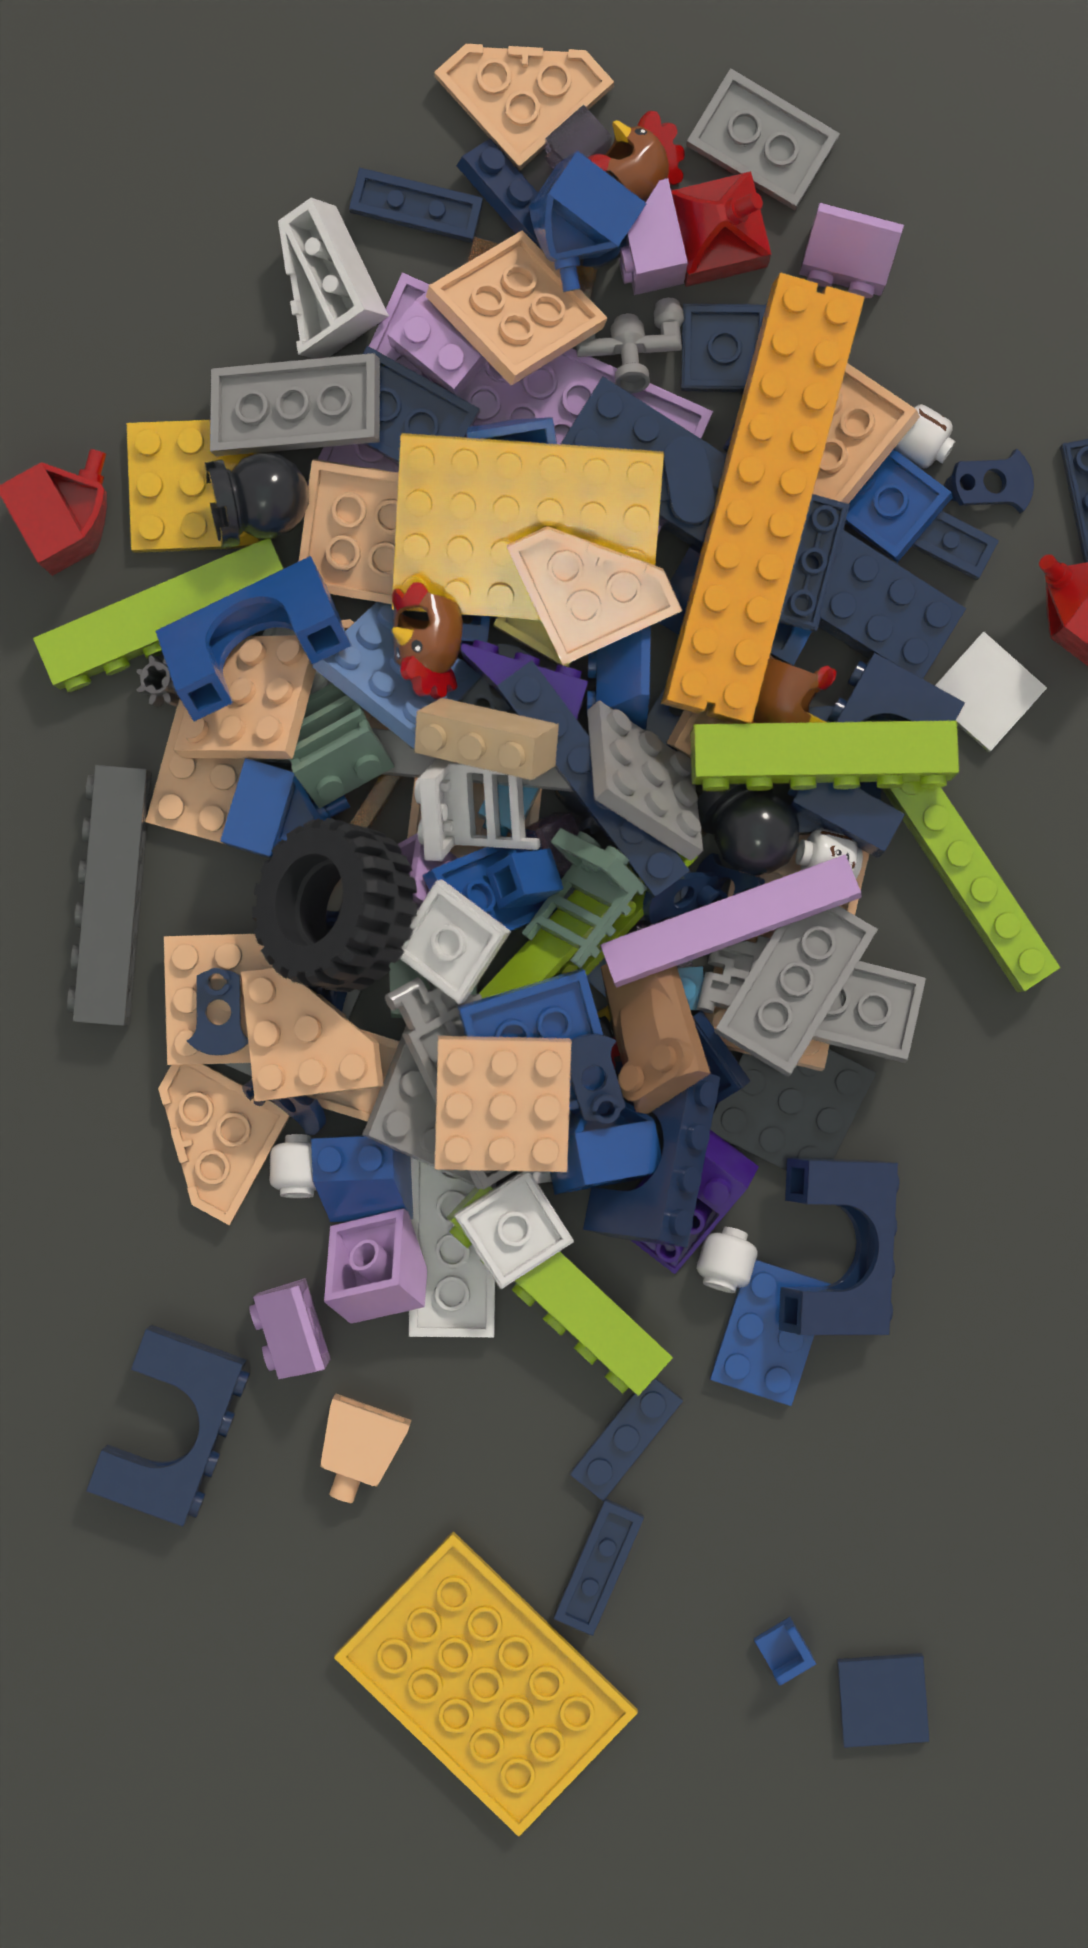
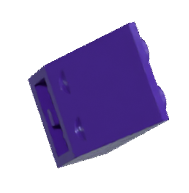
[461,640,588,720]
[631,1129,759,1274]

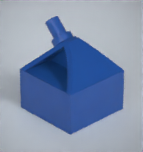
[529,150,647,292]
[220,758,350,859]
[550,1101,662,1195]

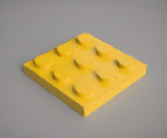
[127,420,260,553]

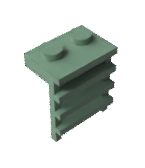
[289,683,395,809]
[522,828,647,968]

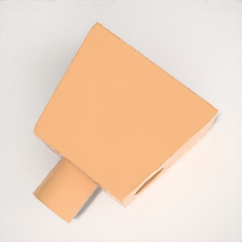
[320,1394,412,1503]

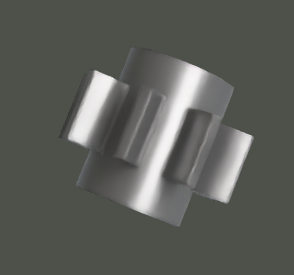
[136,655,179,707]

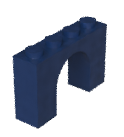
[787,653,965,858]
[583,1061,720,1248]
[779,1158,900,1335]
[86,1325,250,1527]

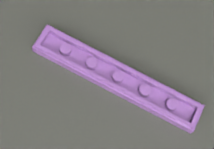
[600,854,862,988]

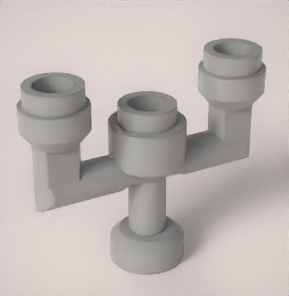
[576,298,684,394]

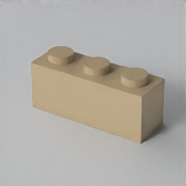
[414,698,559,780]

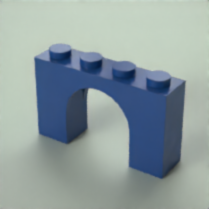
[156,556,351,721]

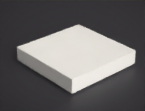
[935,631,1047,753]
[400,880,511,1004]
[454,1171,574,1289]

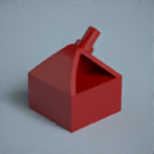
[671,171,771,287]
[0,449,107,576]
[1039,554,1088,666]

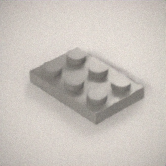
[686,68,840,210]

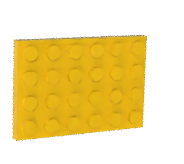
[392,433,664,620]
[334,1531,638,1837]

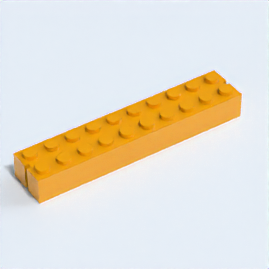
[661,273,864,724]

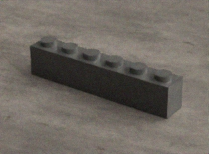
[67,765,152,1026]

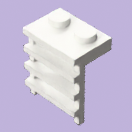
[415,758,540,861]

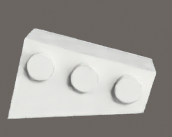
[278,198,389,359]

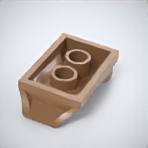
[601,963,711,1114]

